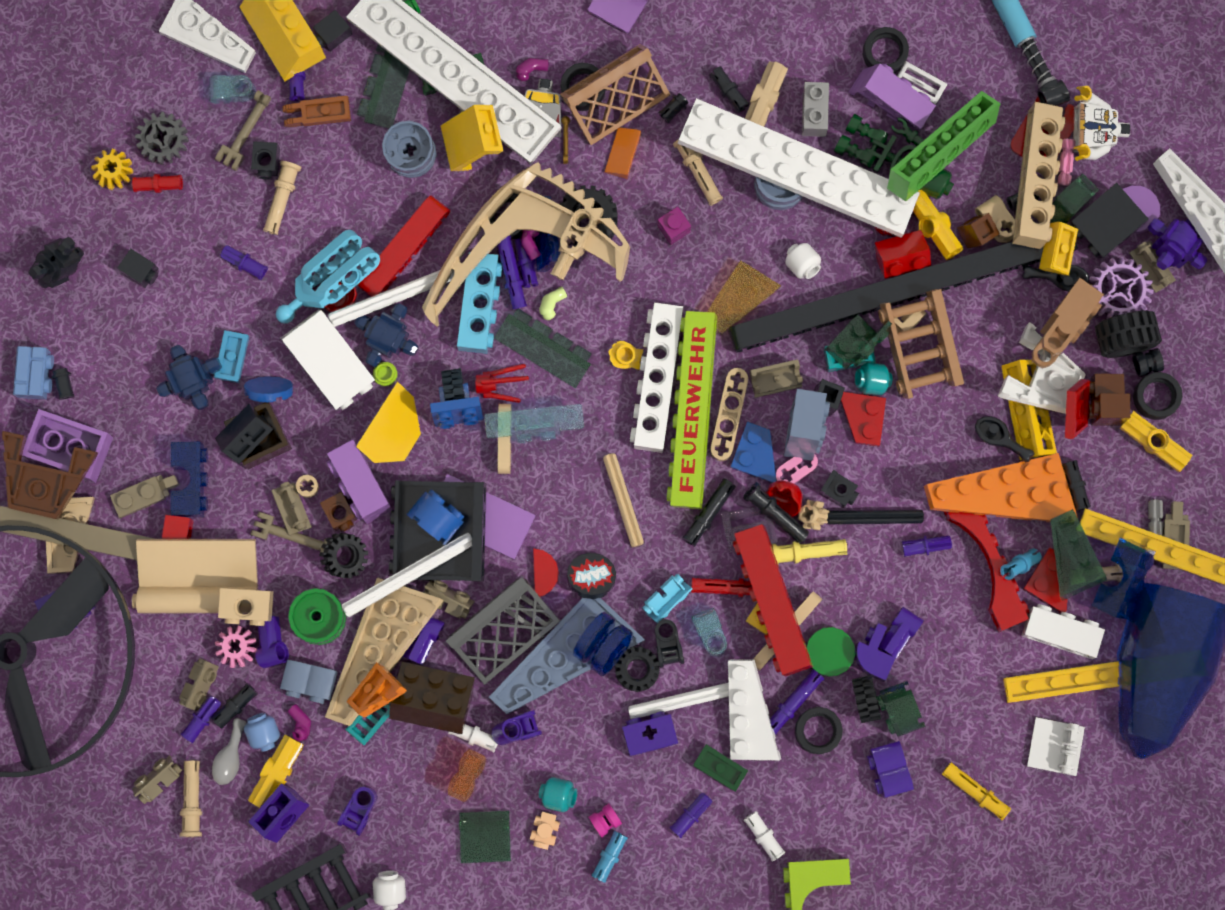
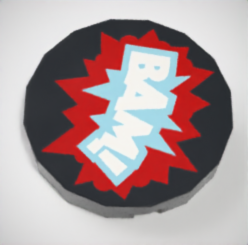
[567,553,616,599]

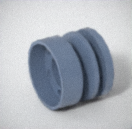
[382,121,437,178]

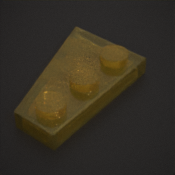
[707,260,781,334]

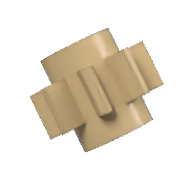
[798,500,829,530]

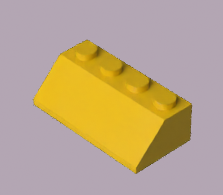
[240,0,326,82]

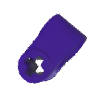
[491,710,542,745]
[337,786,377,836]

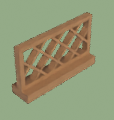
[560,44,670,145]

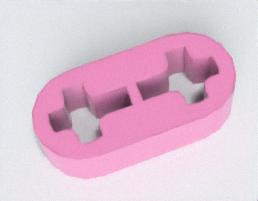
[776,455,818,484]

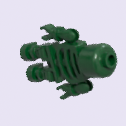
[834,114,954,199]

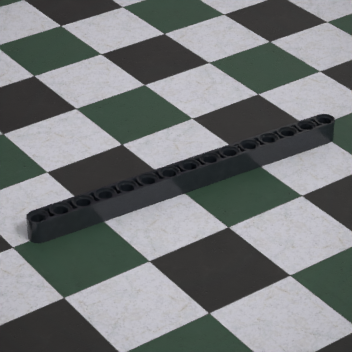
[728,242,1078,353]

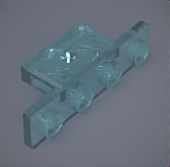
[484,404,584,443]

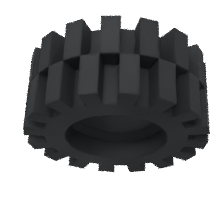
[319,533,368,578]
[615,646,660,692]
[852,675,881,723]

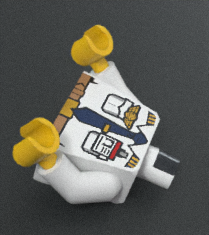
[1073,86,1130,161]

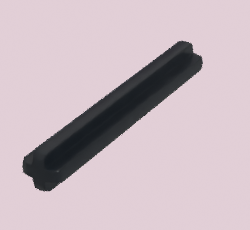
[827,510,924,525]

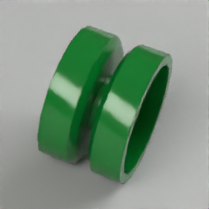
[288,588,347,646]

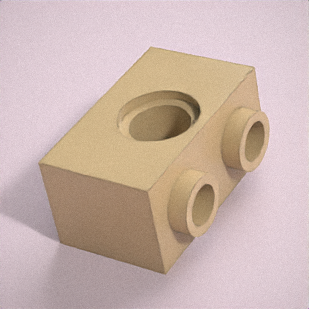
[218,588,274,626]

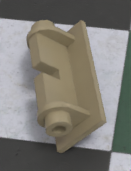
[1129,240,1176,293]
[271,482,312,535]
[423,580,475,619]
[179,658,219,712]
[132,755,183,804]

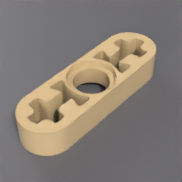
[498,404,512,474]

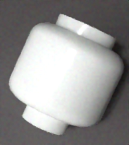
[785,243,821,279]
[372,871,406,910]

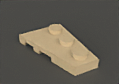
[46,497,95,574]

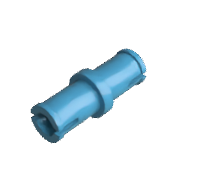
[1000,548,1042,580]
[591,831,628,883]

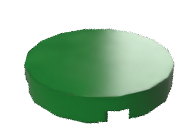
[806,627,855,677]

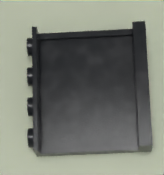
[389,480,487,581]

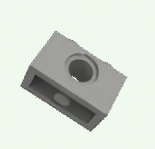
[802,82,829,137]

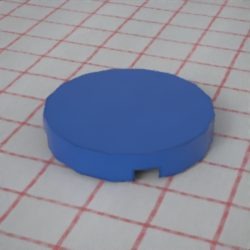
[244,376,293,402]

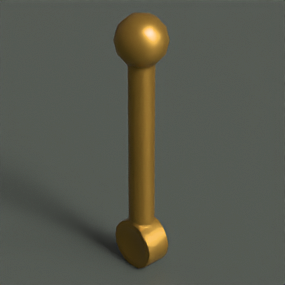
[561,116,570,164]

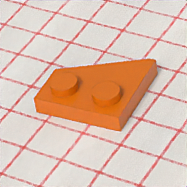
[346,662,407,718]

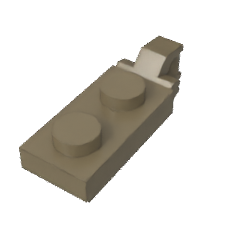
[110,475,180,519]
[1162,501,1190,570]

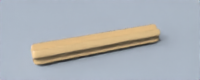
[603,453,644,547]

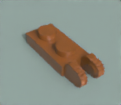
[282,96,351,128]

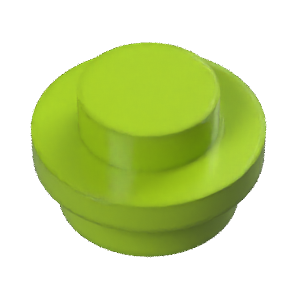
[373,362,398,386]

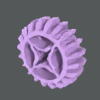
[1089,257,1153,319]

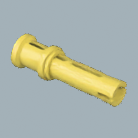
[772,539,847,564]

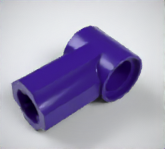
[878,607,924,659]
[256,616,289,668]
[403,617,445,666]

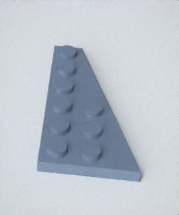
[489,598,645,714]

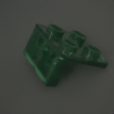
[825,314,892,369]

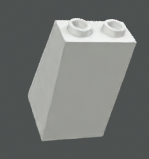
[280,309,375,410]

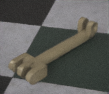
[215,90,272,171]
[250,512,327,552]

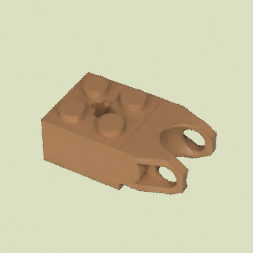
[1032,278,1104,369]

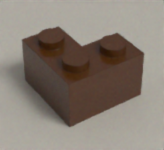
[1088,374,1131,426]

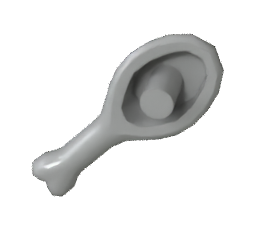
[212,718,247,785]

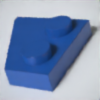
[730,422,776,483]

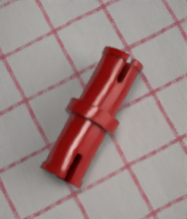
[132,174,183,193]

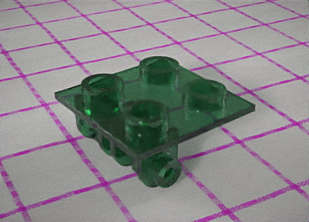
[459,811,511,863]

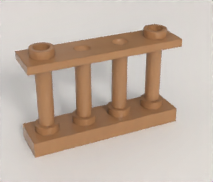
[878,289,964,399]

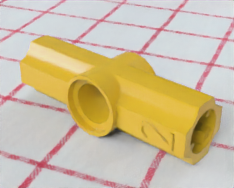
[913,190,963,260]
[1120,411,1193,473]
[248,735,304,808]

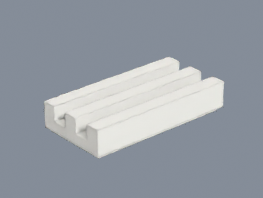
[897,61,947,105]

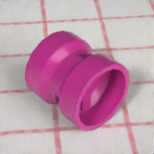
[588,803,622,838]

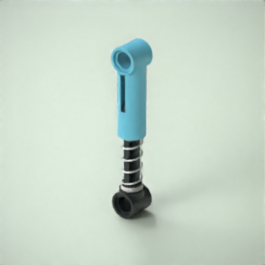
[992,0,1070,106]

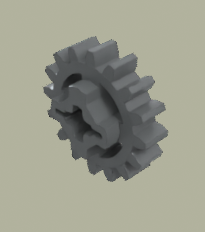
[135,112,189,165]

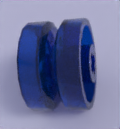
[572,611,634,677]

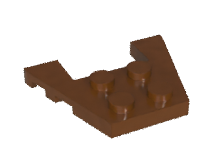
[2,431,98,519]

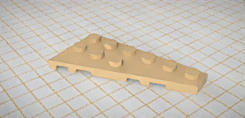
[325,578,444,726]

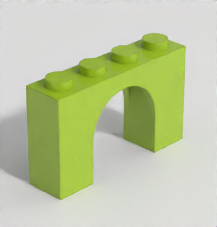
[783,859,851,910]

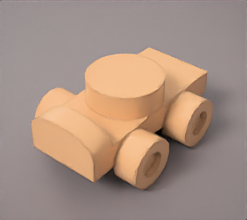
[530,812,560,850]

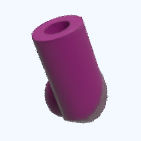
[516,58,549,81]
[521,230,541,261]
[287,704,311,742]

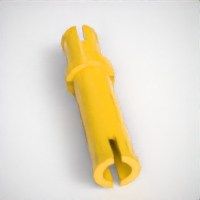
[941,762,1011,821]

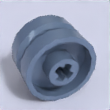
[754,176,803,210]

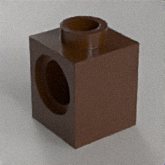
[957,213,1000,249]
[320,491,357,532]

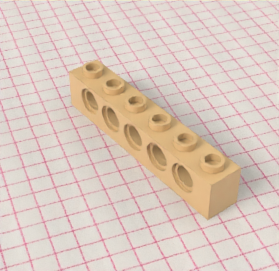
[1012,102,1065,249]

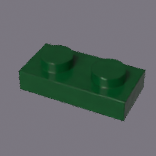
[693,744,748,792]

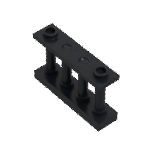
[252,844,371,910]

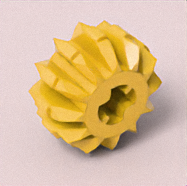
[91,148,133,190]

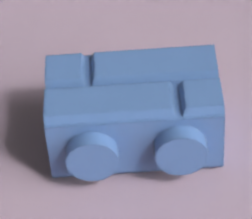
[13,346,54,400]

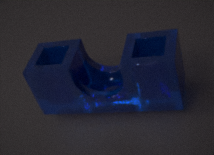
[171,441,208,518]
[1091,538,1156,619]

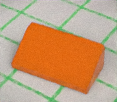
[605,128,641,179]

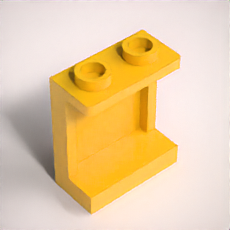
[441,105,503,171]

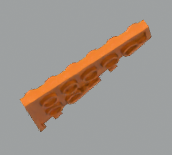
[924,453,1079,525]

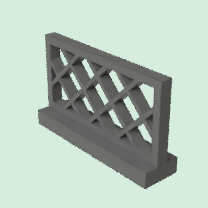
[446,575,560,685]

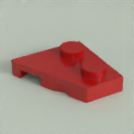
[841,392,886,447]
[1023,547,1071,613]

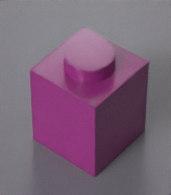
[657,207,691,245]

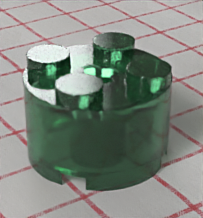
[876,680,926,737]

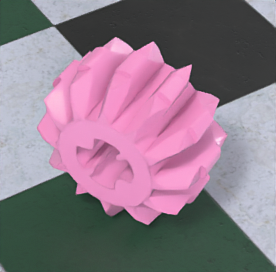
[215,626,257,668]

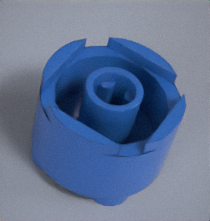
[407,489,464,545]

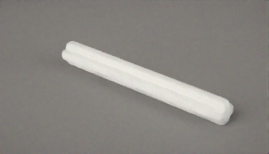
[628,682,729,719]

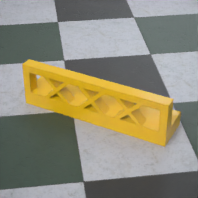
[1001,360,1057,460]

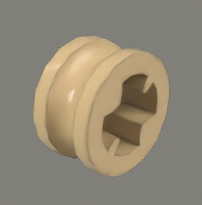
[296,475,319,498]

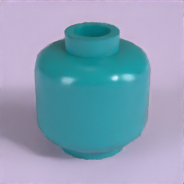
[855,363,893,395]
[539,777,577,812]

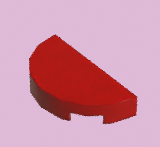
[533,549,559,597]

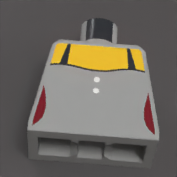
[524,79,561,137]

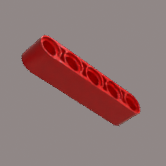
[357,195,451,297]

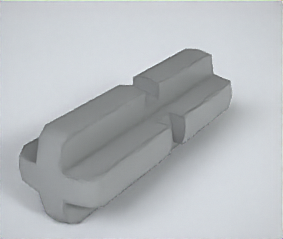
[1148,499,1163,536]

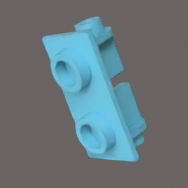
[642,574,692,623]

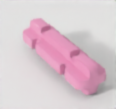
[1057,139,1075,186]

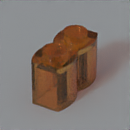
[448,749,487,803]

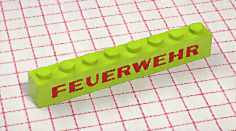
[667,311,717,509]

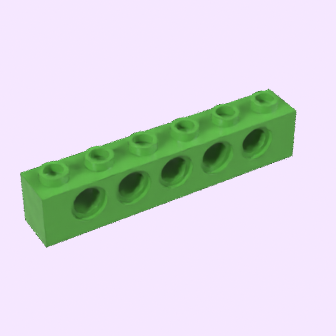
[887,91,1001,201]

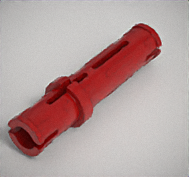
[691,577,752,598]

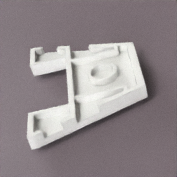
[998,322,1086,414]

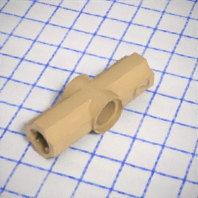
[745,61,788,127]

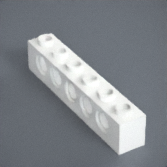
[630,303,683,453]

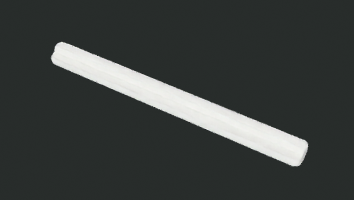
[328,270,455,327]
[342,533,472,617]

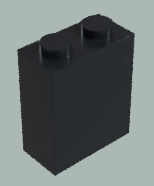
[1072,182,1149,258]

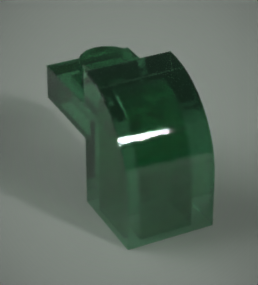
[1050,173,1100,224]

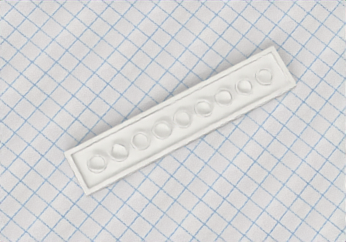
[346,0,562,164]
[678,98,920,237]

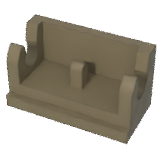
[749,359,803,398]

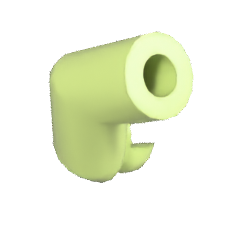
[539,286,567,320]

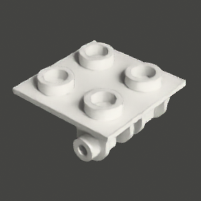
[1027,717,1085,776]

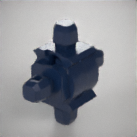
[354,303,419,367]
[156,345,222,410]

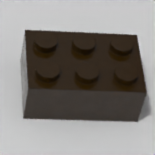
[389,662,475,734]

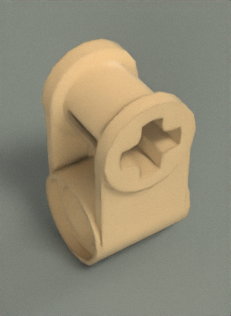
[975,195,1015,243]

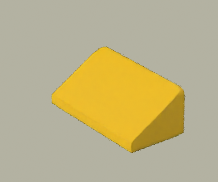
[1039,222,1078,276]

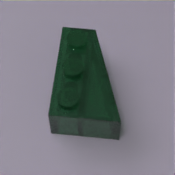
[1050,509,1107,601]

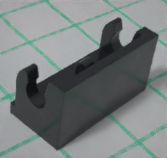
[215,404,273,464]

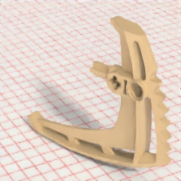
[422,162,630,327]

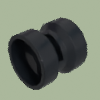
[1132,348,1164,377]

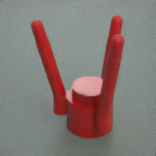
[476,364,529,403]

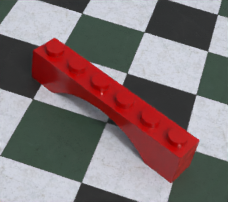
[943,511,1030,633]

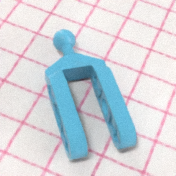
[275,230,380,324]

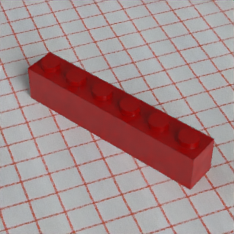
[733,524,813,677]

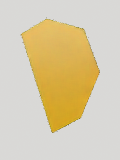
[356,382,421,463]

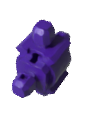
[1147,218,1208,270]

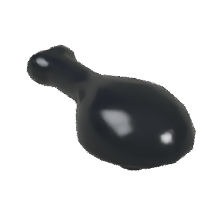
[1022,264,1090,292]
[975,416,1035,463]

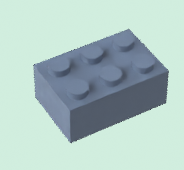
[784,389,830,461]

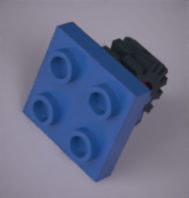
[430,368,484,429]

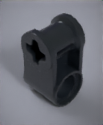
[654,619,684,668]

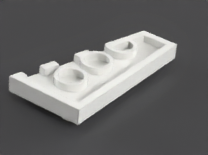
[159,0,256,73]
[728,659,781,760]

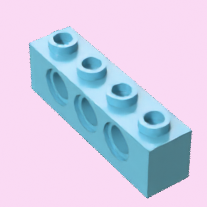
[457,252,503,354]

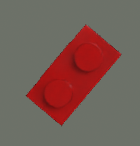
[875,230,931,279]

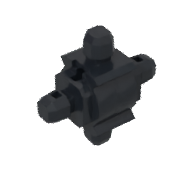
[28,237,84,288]

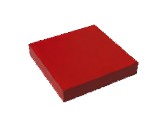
[1065,379,1090,439]

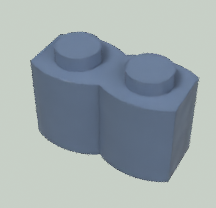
[280,660,338,704]

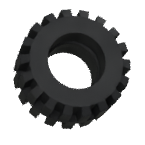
[559,185,618,247]
[1095,310,1162,358]

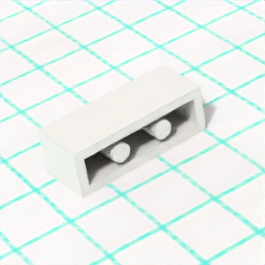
[1022,604,1105,659]

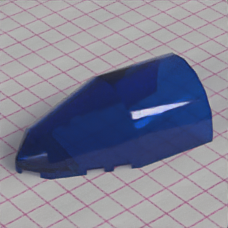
[1117,582,1225,759]

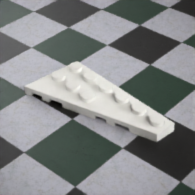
[1153,149,1225,274]

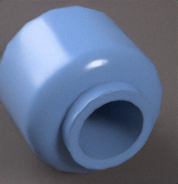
[244,713,280,752]

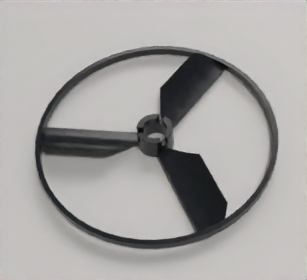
[0,525,135,777]

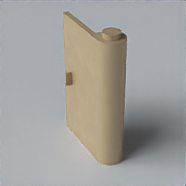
[132,539,258,613]

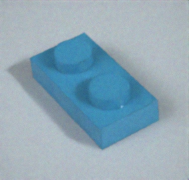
[214,330,249,383]

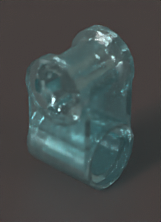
[209,75,256,104]
[691,607,727,657]

